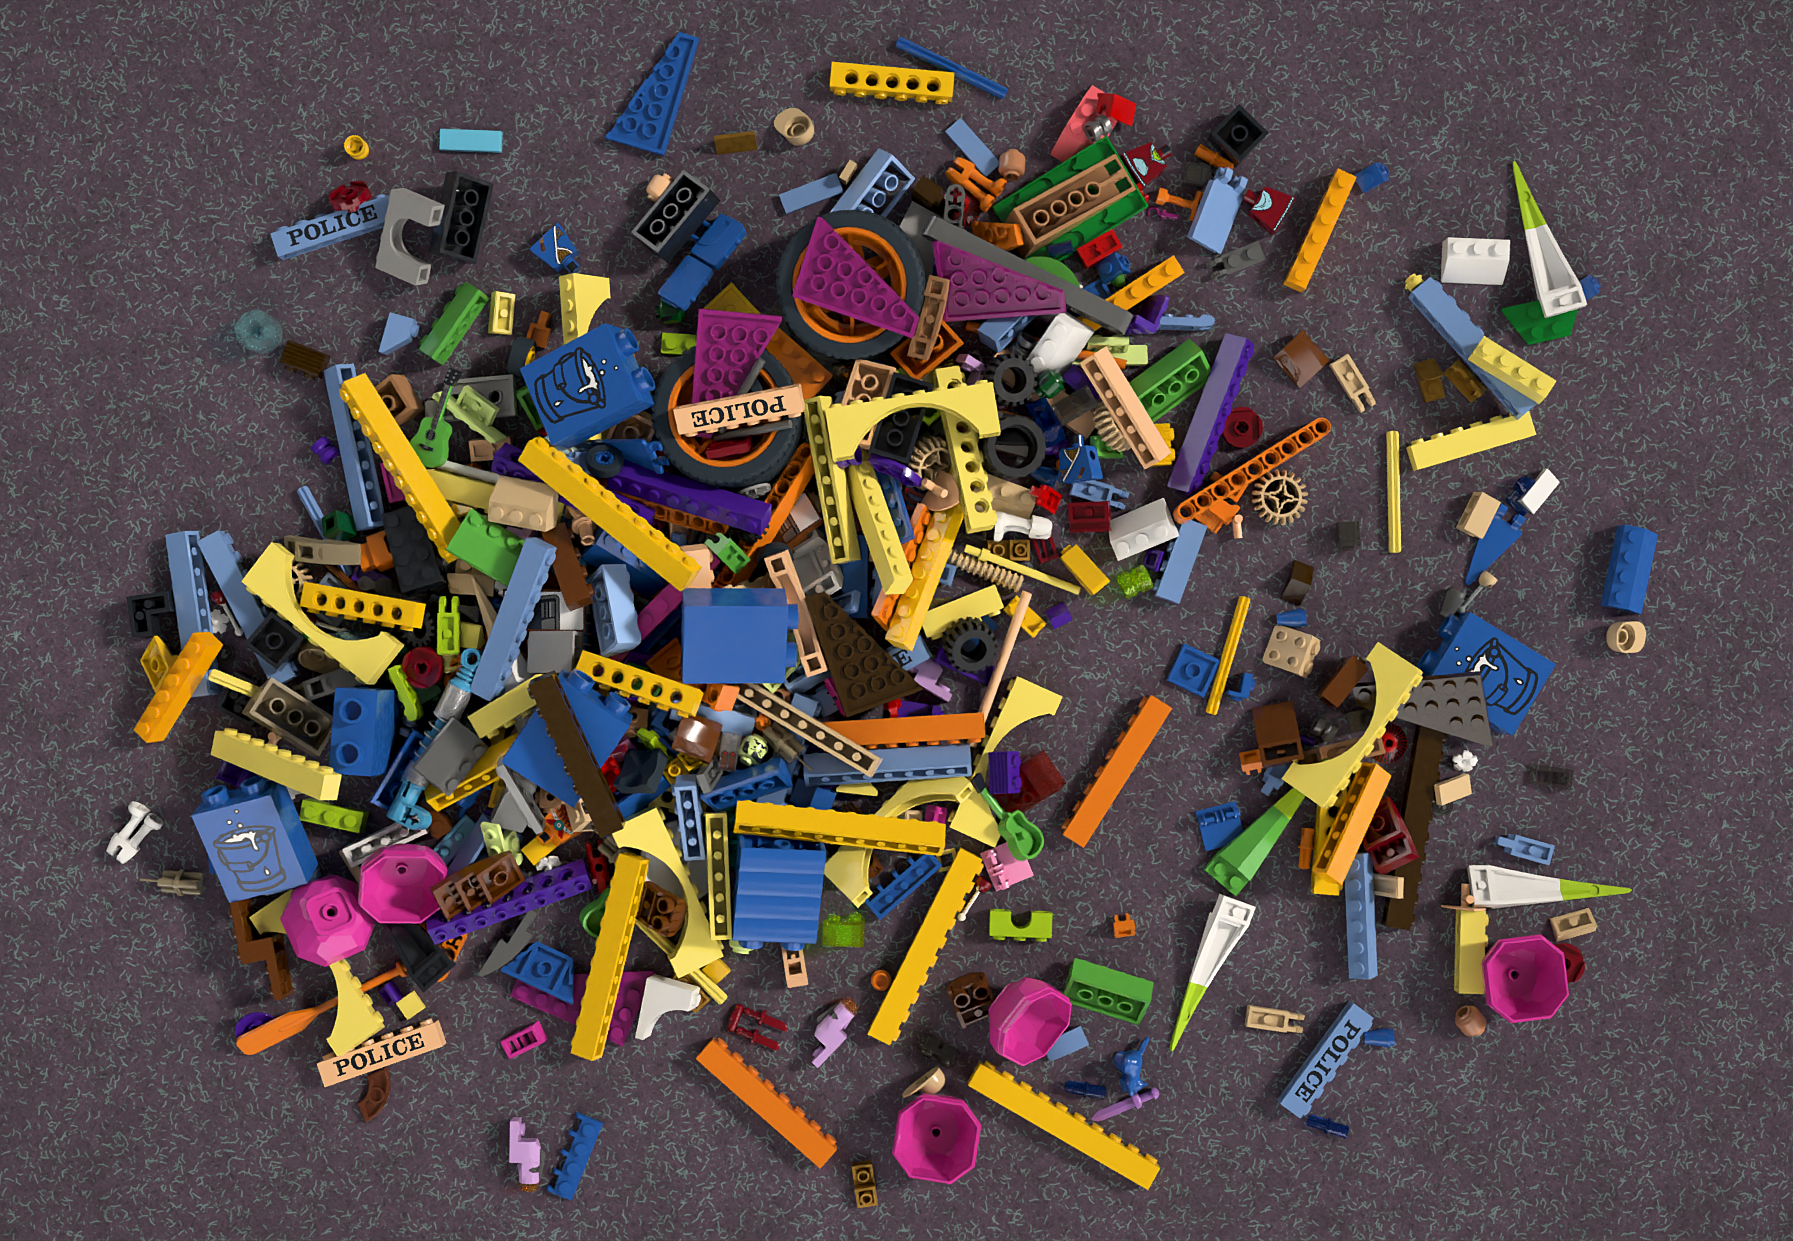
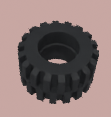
[980,354,1037,406]
[942,617,998,674]

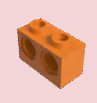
[698,683,740,712]

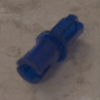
[1064,1080,1106,1100]
[1306,1114,1349,1139]

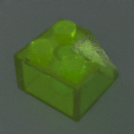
[822,913,866,947]

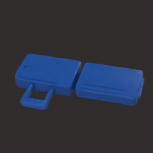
[658,214,747,312]

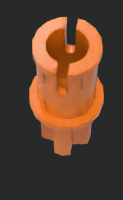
[1194,144,1234,169]
[755,713,771,733]
[1298,828,1315,869]

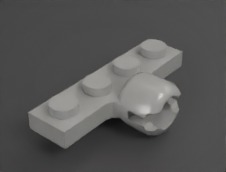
[496,755,546,834]

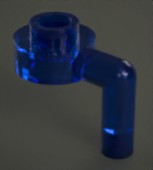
[1506,475,1536,516]

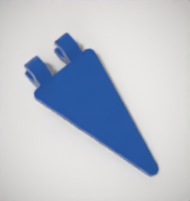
[591,439,670,474]
[1465,503,1526,585]

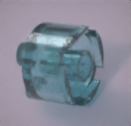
[234,309,283,354]

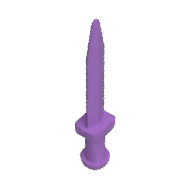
[1092,1087,1159,1121]

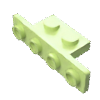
[1071,335,1148,366]
[432,385,506,444]
[480,822,523,866]

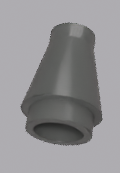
[1439,587,1466,617]

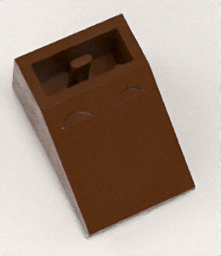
[1252,700,1305,769]

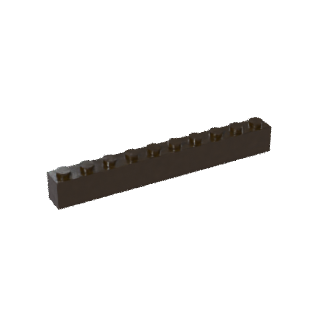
[1381,724,1447,931]

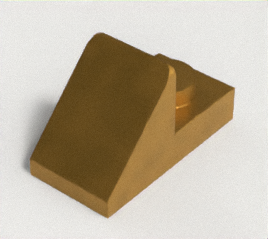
[1413,358,1446,403]

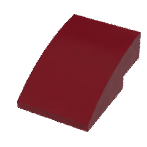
[1362,797,1419,875]

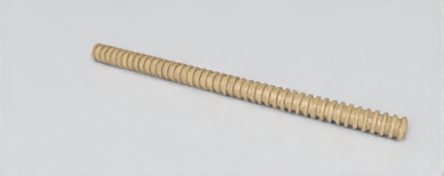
[770,479,1024,592]

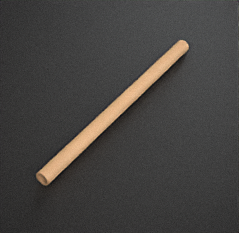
[967,591,1032,748]

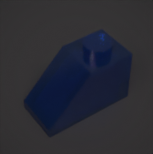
[1026,397,1066,448]

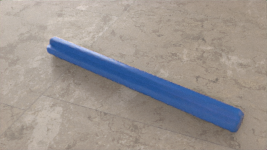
[896,37,1008,99]

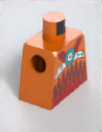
[536,805,583,846]

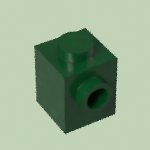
[322,510,356,541]
[414,678,445,705]

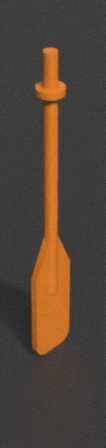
[236,961,407,1055]

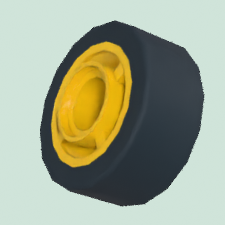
[507,336,537,378]

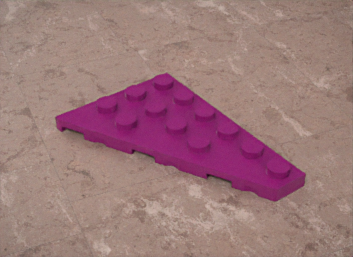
[792,217,920,338]
[933,241,1066,322]
[692,308,782,438]
[510,970,656,1046]

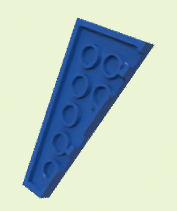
[605,32,699,157]

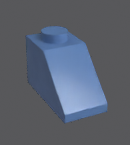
[378,312,419,355]

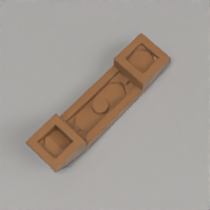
[907,275,950,361]
[1301,736,1386,765]

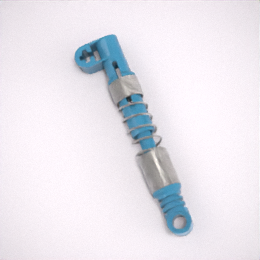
[386,648,483,830]

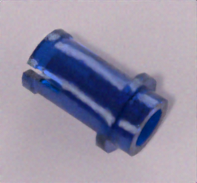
[1047,240,1074,259]

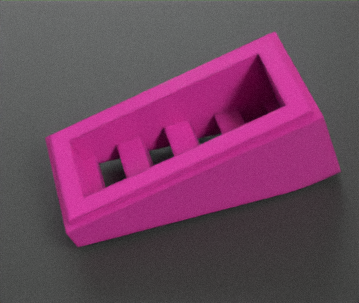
[500,1021,548,1059]

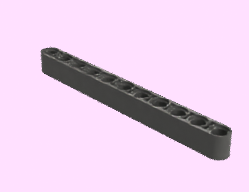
[921,215,1133,335]

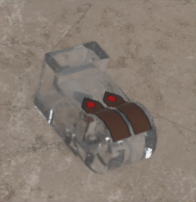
[718,731,742,772]

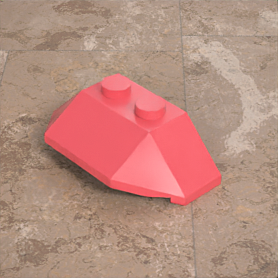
[1050,85,1117,162]

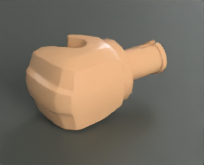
[565,505,596,545]

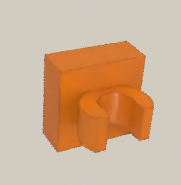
[1239,749,1263,775]
[1113,913,1135,938]

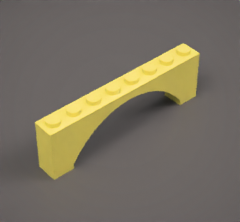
[559,273,611,443]
[825,380,1001,462]
[241,542,404,685]
[1282,642,1423,809]
[947,676,1062,847]
[824,776,975,908]
[612,805,724,978]
[249,889,385,1057]

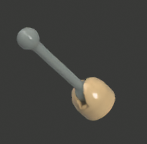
[1457,570,1498,614]

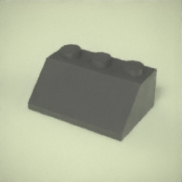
[412,717,489,796]

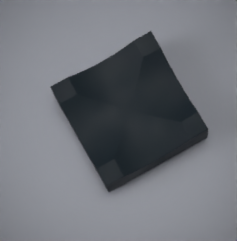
[613,748,669,794]

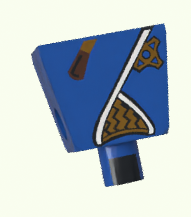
[530,223,580,274]
[1058,435,1103,484]

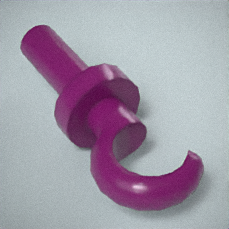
[1147,207,1179,220]

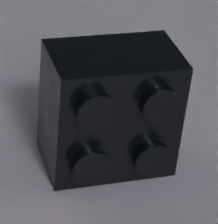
[1207,104,1269,168]
[244,611,308,672]

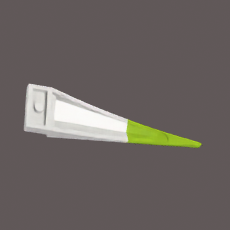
[1512,161,1587,318]
[1467,865,1632,909]
[1169,894,1256,1051]

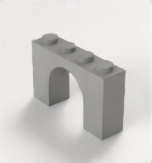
[375,188,445,286]

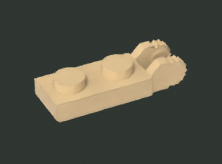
[1329,354,1375,413]
[1245,1005,1305,1033]

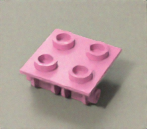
[980,842,1034,891]

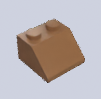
[375,374,425,426]

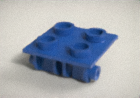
[1195,801,1243,851]

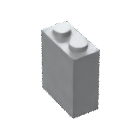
[526,631,584,675]

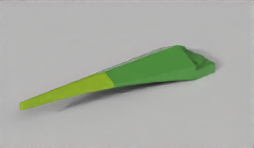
[1204,758,1329,896]

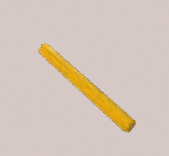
[1206,596,1250,715]

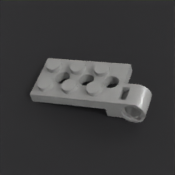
[424,374,518,422]

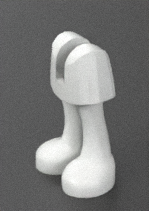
[994,511,1052,542]
[106,801,163,864]

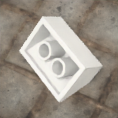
[1441,237,1510,285]
[1027,312,1095,377]
[1109,498,1179,561]

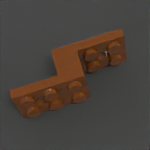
[229,898,294,1001]

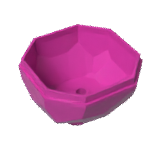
[358,843,447,923]
[280,874,376,967]
[1481,934,1569,1023]
[989,977,1072,1066]
[892,1093,981,1184]

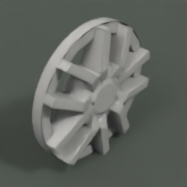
[736,483,771,499]

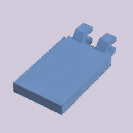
[1187,167,1248,254]

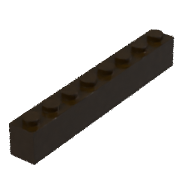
[527,670,626,838]

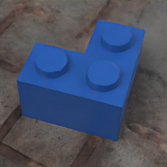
[789,777,837,810]

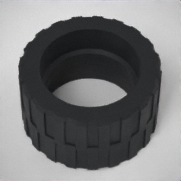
[978,415,1046,479]

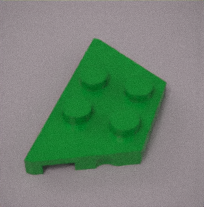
[1501,300,1578,345]

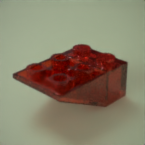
[994,749,1066,813]

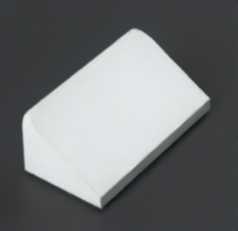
[1518,469,1560,514]

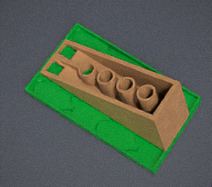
[992,135,1148,261]

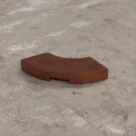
[357,1067,391,1122]

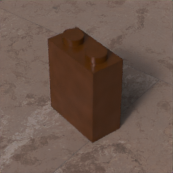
[1315,655,1369,708]

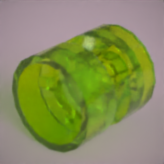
[1116,564,1154,600]

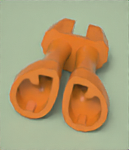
[945,157,1007,212]

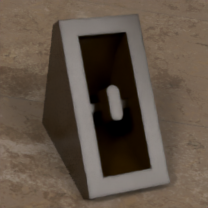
[1281,560,1314,606]

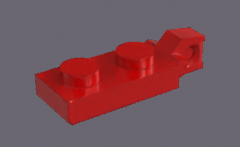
[1029,484,1062,514]

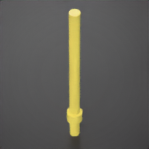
[964,544,1081,595]

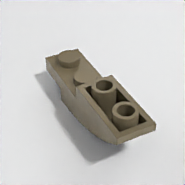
[284,535,361,565]

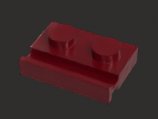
[706,436,752,459]
[1068,501,1111,533]

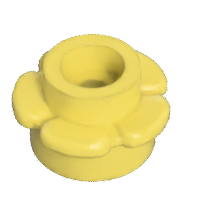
[1405,274,1424,292]

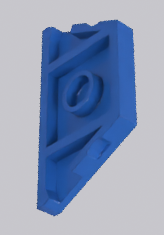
[500,941,574,1005]

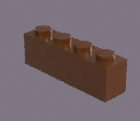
[541,522,595,612]

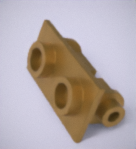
[1443,359,1486,403]

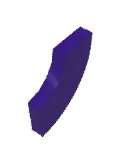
[868,454,923,487]

